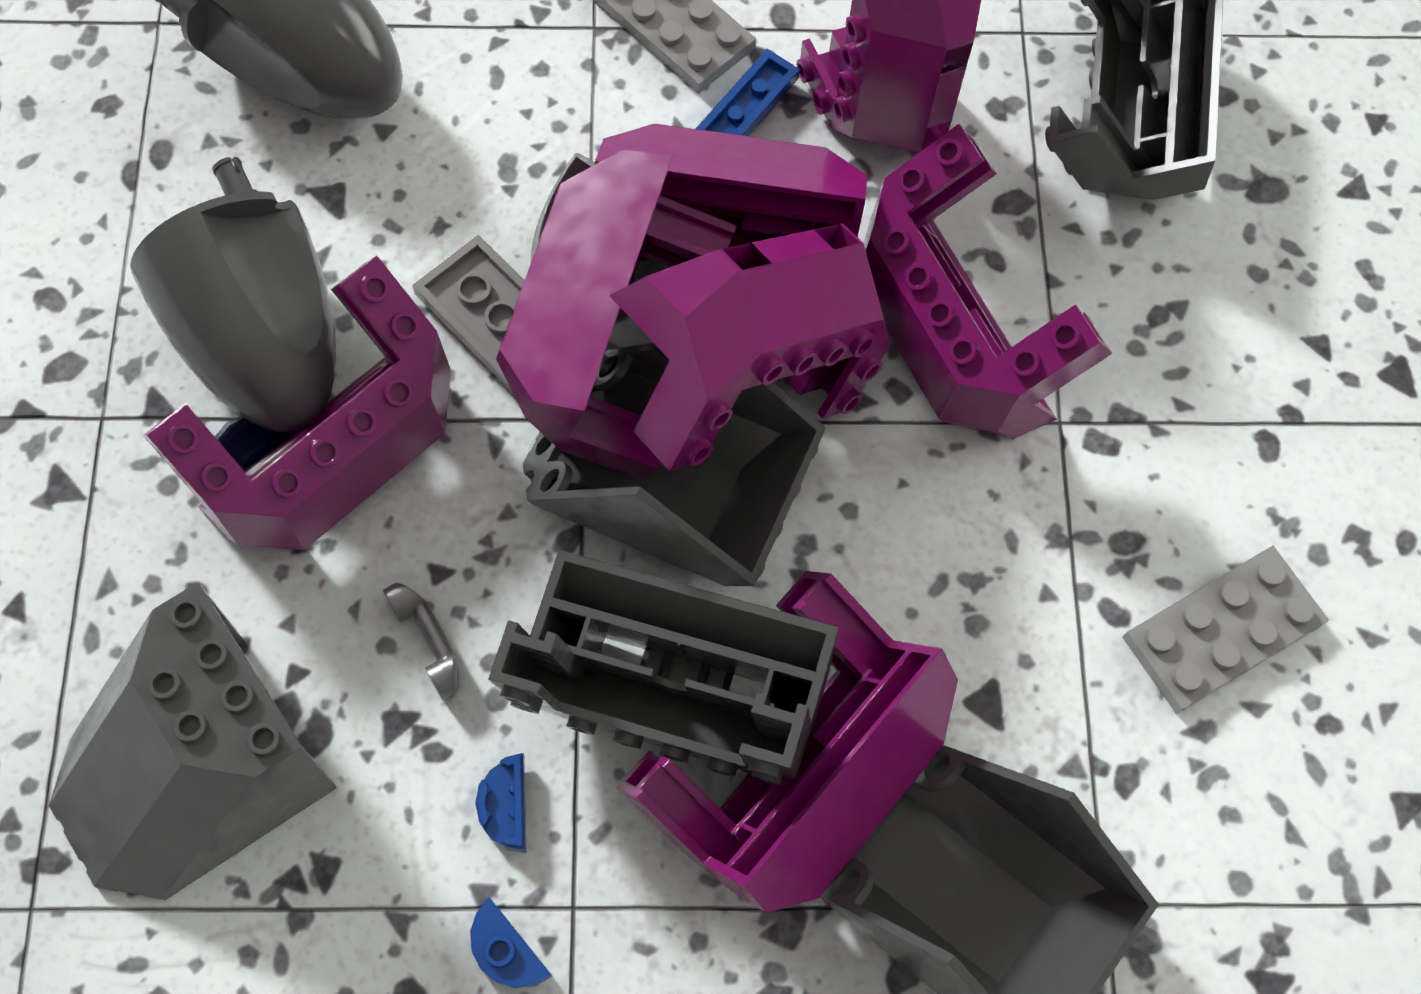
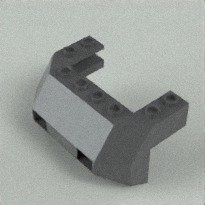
[1045,0,1224,200]
[488,550,839,785]

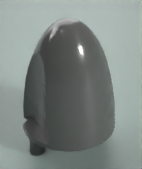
[155,0,402,119]
[130,157,336,433]

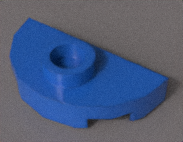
[475,753,527,853]
[470,897,553,988]

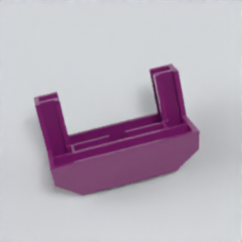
[796,0,981,153]
[595,123,868,316]
[864,124,1113,439]
[496,149,737,482]
[609,224,890,471]
[143,256,451,550]
[616,571,958,913]

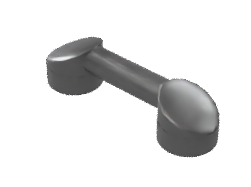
[383,583,459,701]

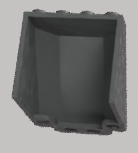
[523,343,826,586]
[48,582,337,900]
[820,745,1159,994]

